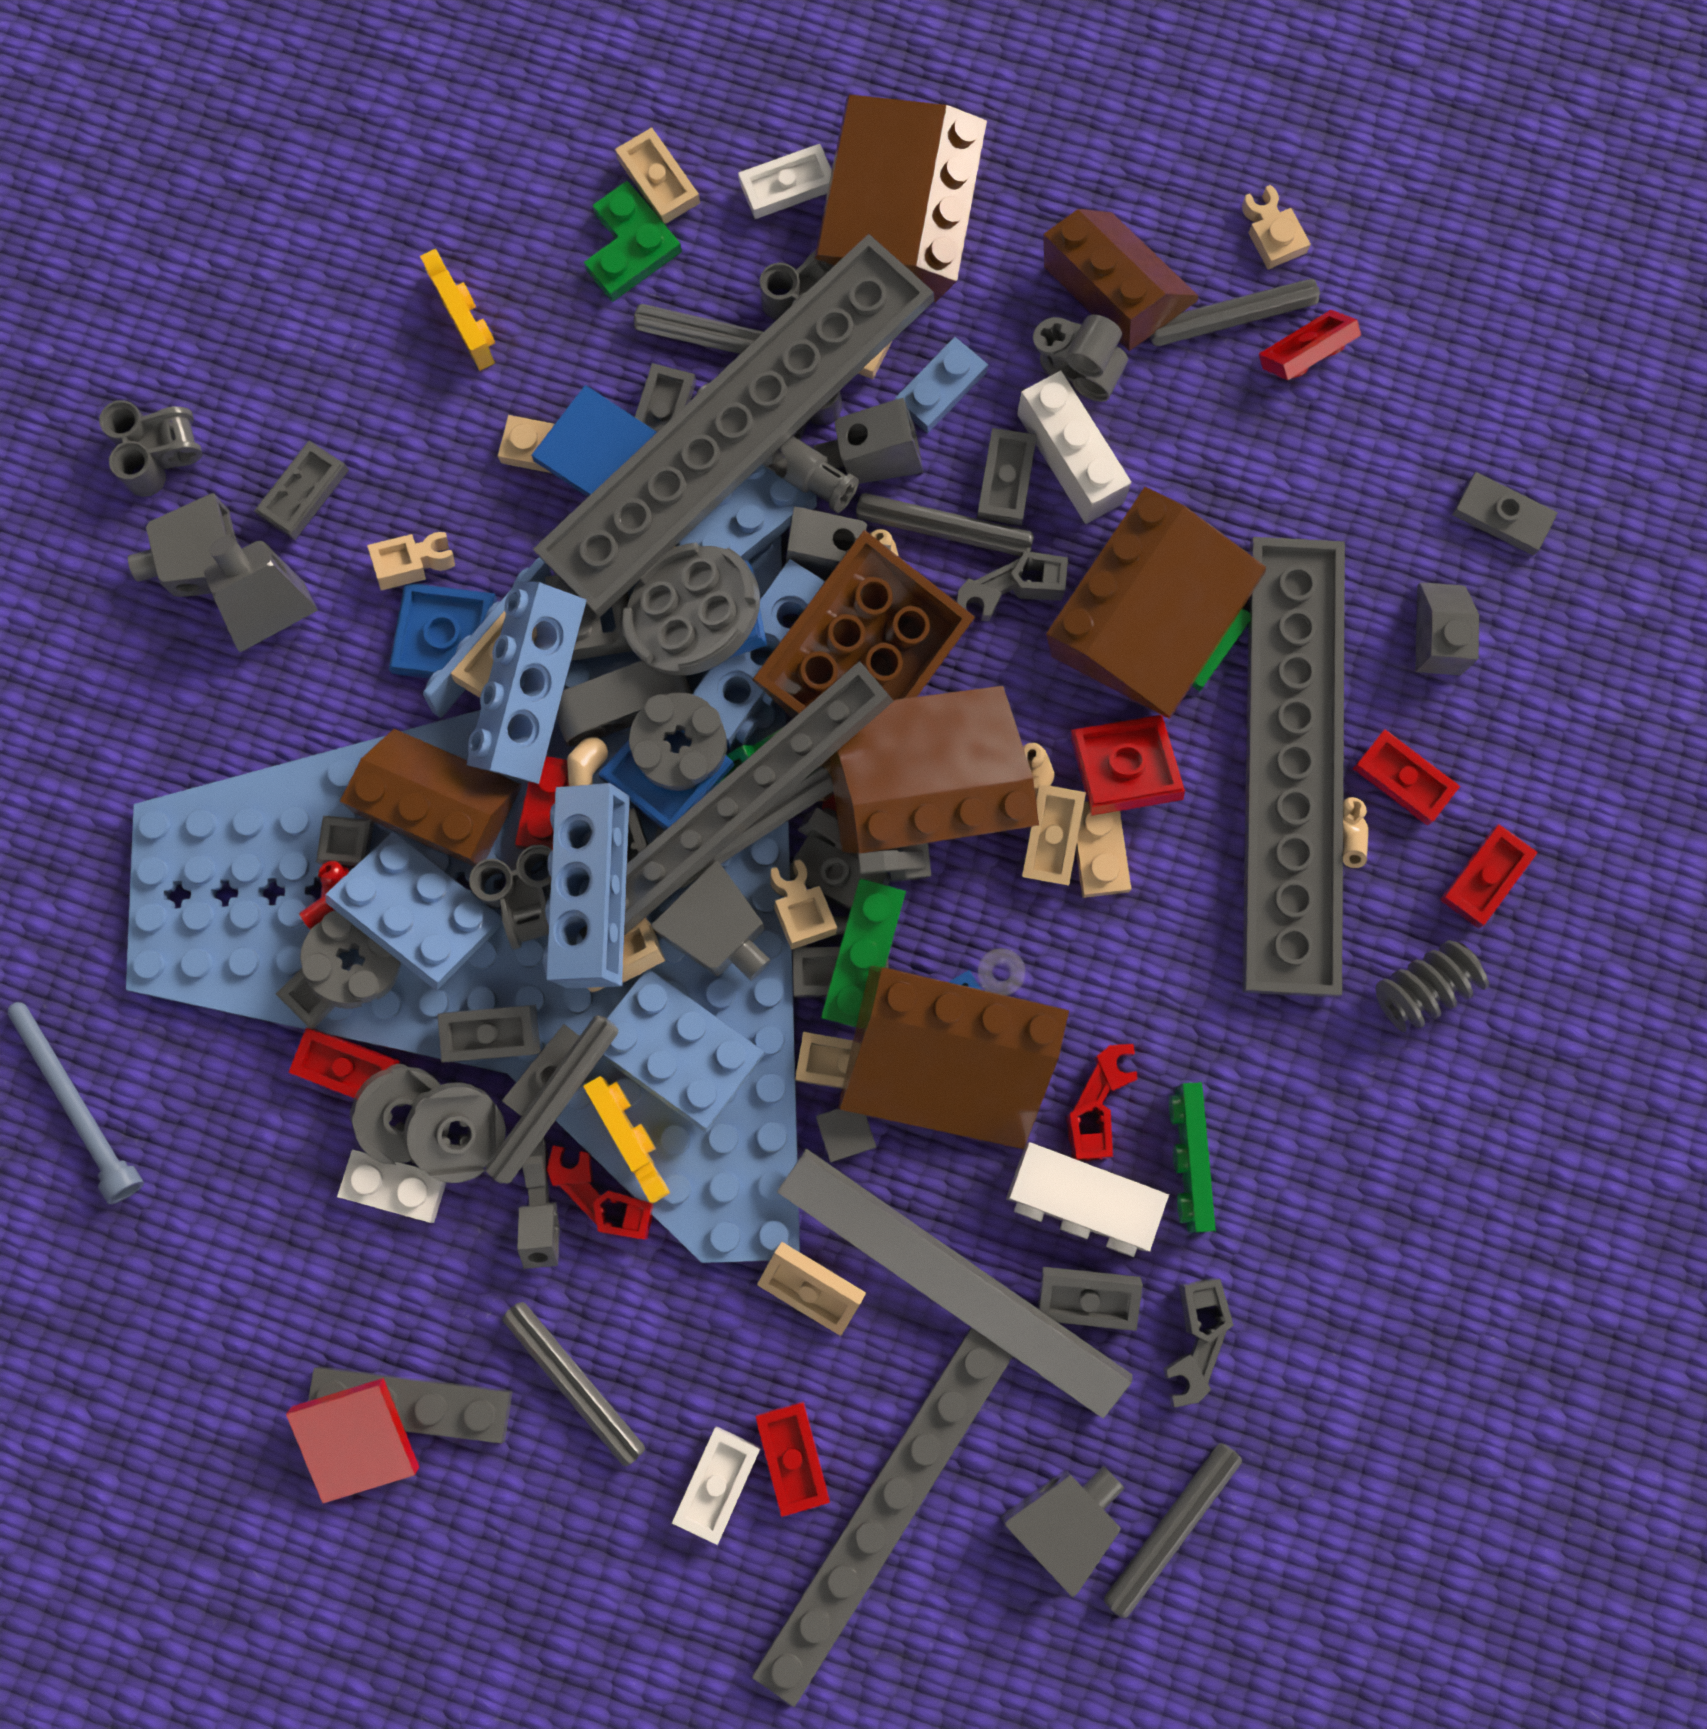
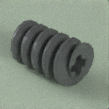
[1375,940,1489,1033]

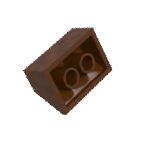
[1043,209,1198,351]
[340,729,522,867]

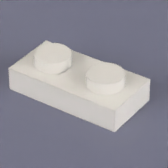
[738,144,832,219]
[337,1150,446,1223]
[672,1426,761,1545]

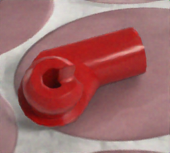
[299,861,350,930]

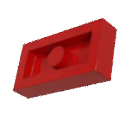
[1259,310,1361,380]
[1352,729,1461,826]
[515,756,569,850]
[1440,824,1538,929]
[288,1027,400,1098]
[755,1401,830,1517]

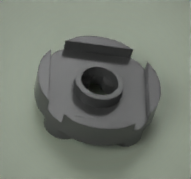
[629,693,727,791]
[300,911,401,1009]
[349,1064,450,1165]
[404,1083,506,1183]

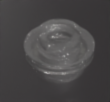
[978,948,1025,996]

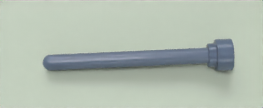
[8,1002,144,1204]

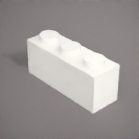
[1017,371,1132,524]
[1006,1142,1169,1257]

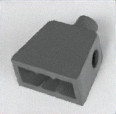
[813,398,924,484]
[128,493,237,597]
[786,506,891,581]
[203,536,318,652]
[651,860,771,981]
[1001,1465,1125,1598]

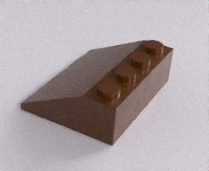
[814,94,987,302]
[1046,487,1266,719]
[752,530,975,719]
[829,686,1039,854]
[838,966,1069,1149]

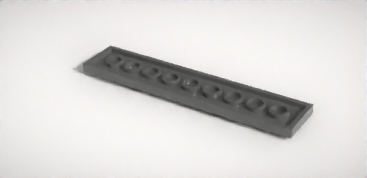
[533,234,934,618]
[1242,537,1345,998]

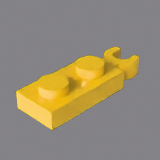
[420,248,496,371]
[583,1076,670,1203]

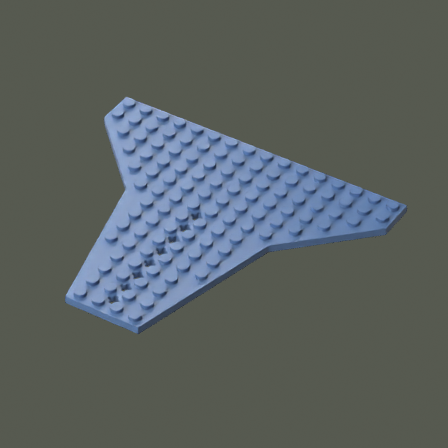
[126,535,800,1263]

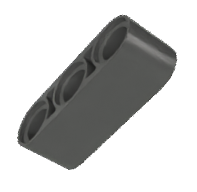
[556,661,693,746]

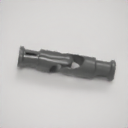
[695,383,859,513]

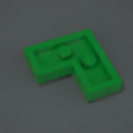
[584,181,682,302]

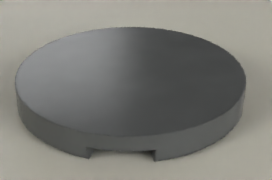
[622,542,760,675]

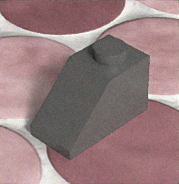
[1415,582,1479,675]

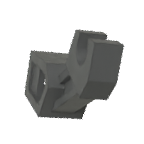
[957,551,1068,621]
[858,843,931,882]
[517,1137,560,1269]
[1163,1278,1233,1407]

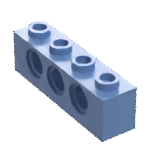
[692,559,825,752]
[466,581,586,784]
[543,783,630,989]

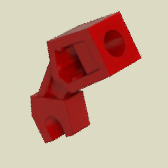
[1065,1043,1137,1161]
[547,1145,654,1240]

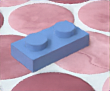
[895,337,988,434]

